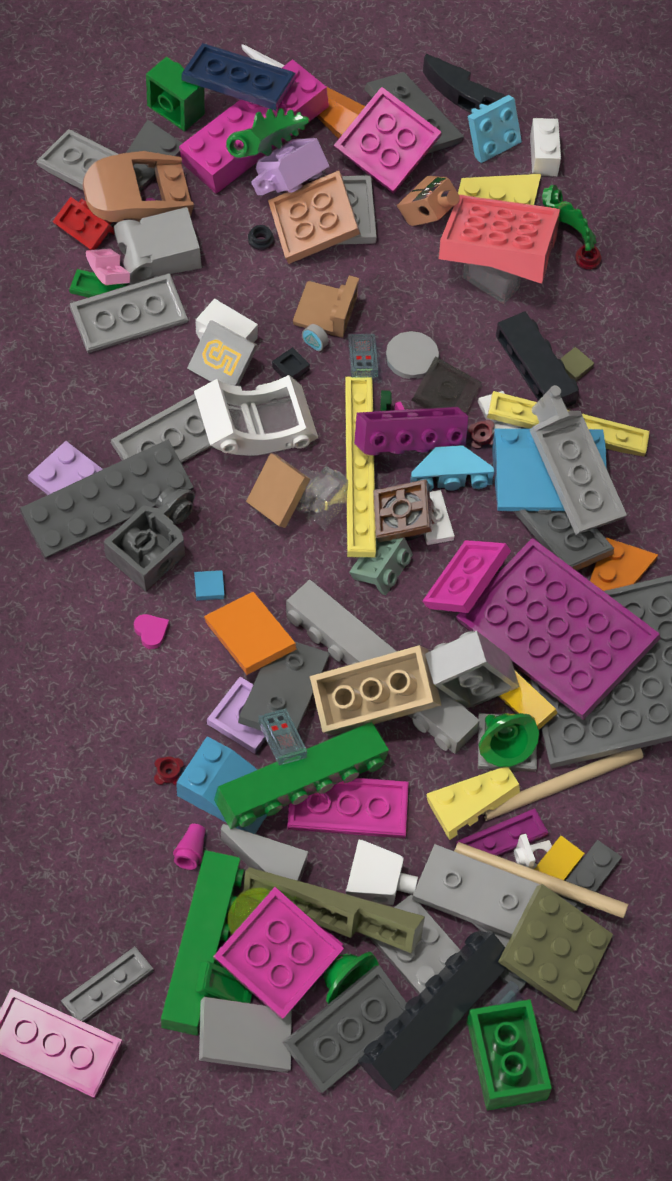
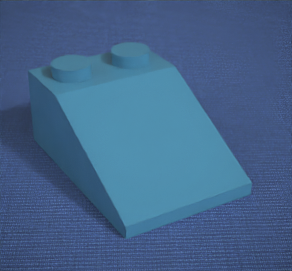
[177,736,267,834]

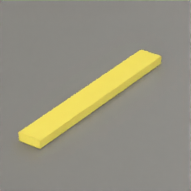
[345,377,376,557]

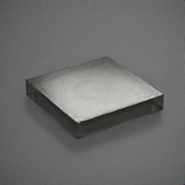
[411,356,482,414]

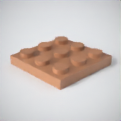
[268,171,361,264]

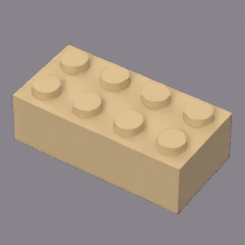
[310,645,442,735]

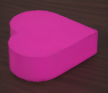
[134,614,169,649]

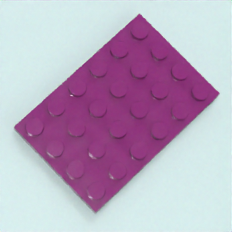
[456,538,661,720]

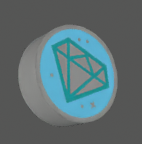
[302,324,328,351]

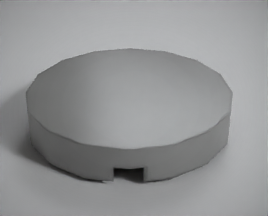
[386,331,439,379]

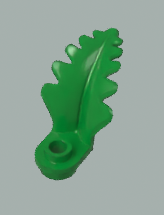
[226,108,309,158]
[542,185,596,251]

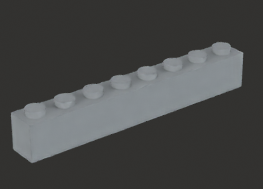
[286,579,480,754]

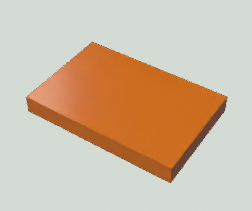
[204,592,297,675]

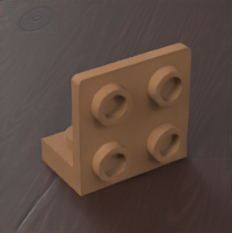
[293,276,359,338]

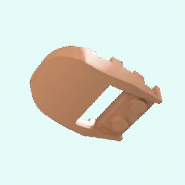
[83,151,194,222]

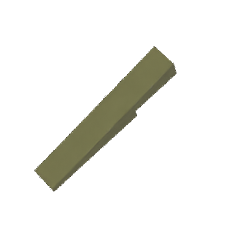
[243,867,425,953]

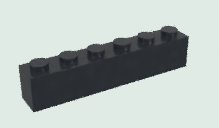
[358,931,506,1091]

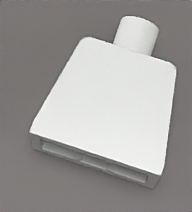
[346,840,418,905]

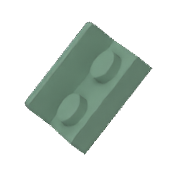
[350,534,413,595]

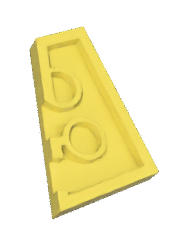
[458,174,541,205]
[427,767,520,840]

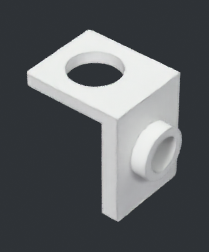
[514,834,552,869]

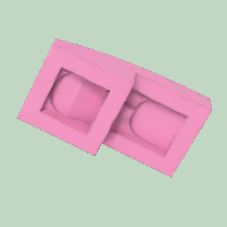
[86,249,130,285]

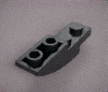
[423,54,505,114]

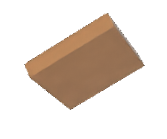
[246,453,310,528]

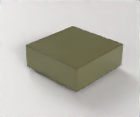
[561,347,594,381]

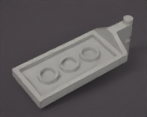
[530,385,627,535]

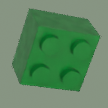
[146,57,205,132]

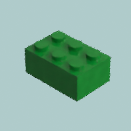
[467,999,552,1111]

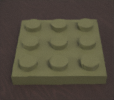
[498,884,613,1012]

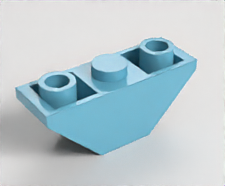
[410,446,494,491]

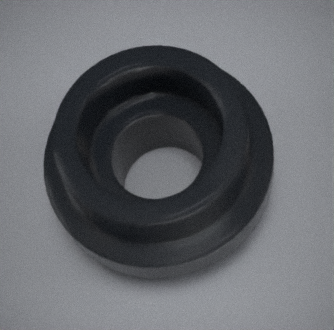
[248,225,274,250]

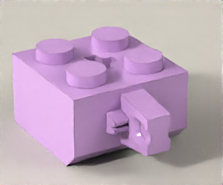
[251,138,329,195]

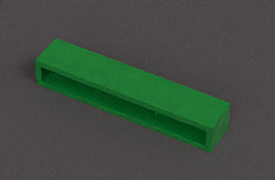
[214,722,389,829]
[161,850,245,1036]

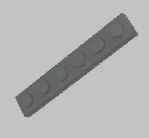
[498,840,622,993]

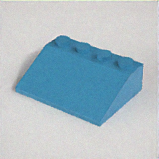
[492,429,607,511]

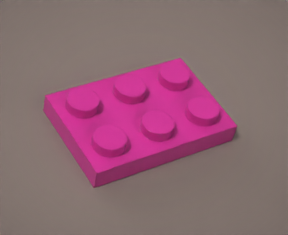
[423,540,511,613]

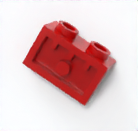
[52,197,115,250]

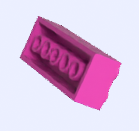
[179,59,329,194]

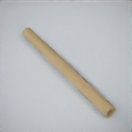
[482,748,643,821]
[454,842,629,918]

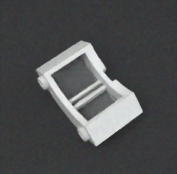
[194,375,318,456]

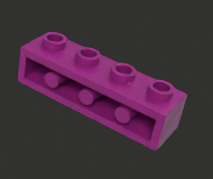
[354,407,468,455]

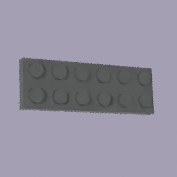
[19,439,194,559]

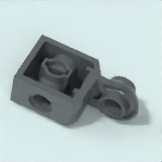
[104,487,195,592]

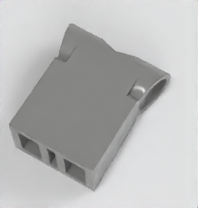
[114,207,202,285]

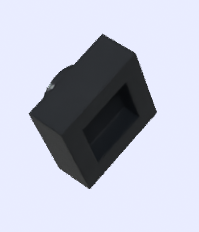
[272,347,310,380]

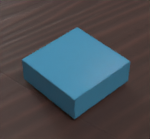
[194,570,224,601]

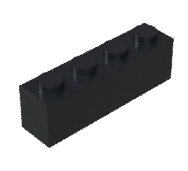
[496,311,579,408]

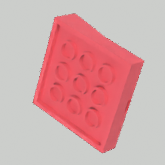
[439,195,560,284]

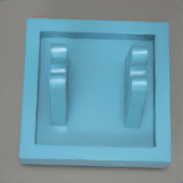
[468,95,522,163]

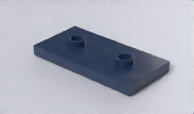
[182,43,296,111]

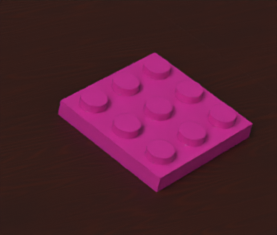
[334,87,442,194]
[213,887,344,1019]

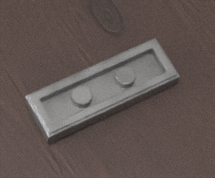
[61,946,154,1023]

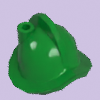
[478,713,539,767]
[323,952,379,1004]

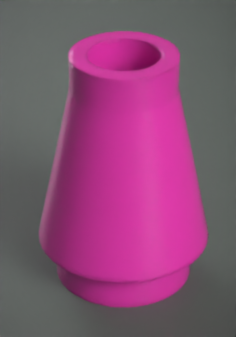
[173,824,206,870]

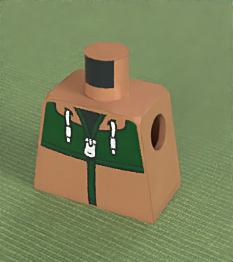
[397,176,460,226]

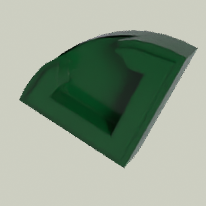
[380,390,392,411]

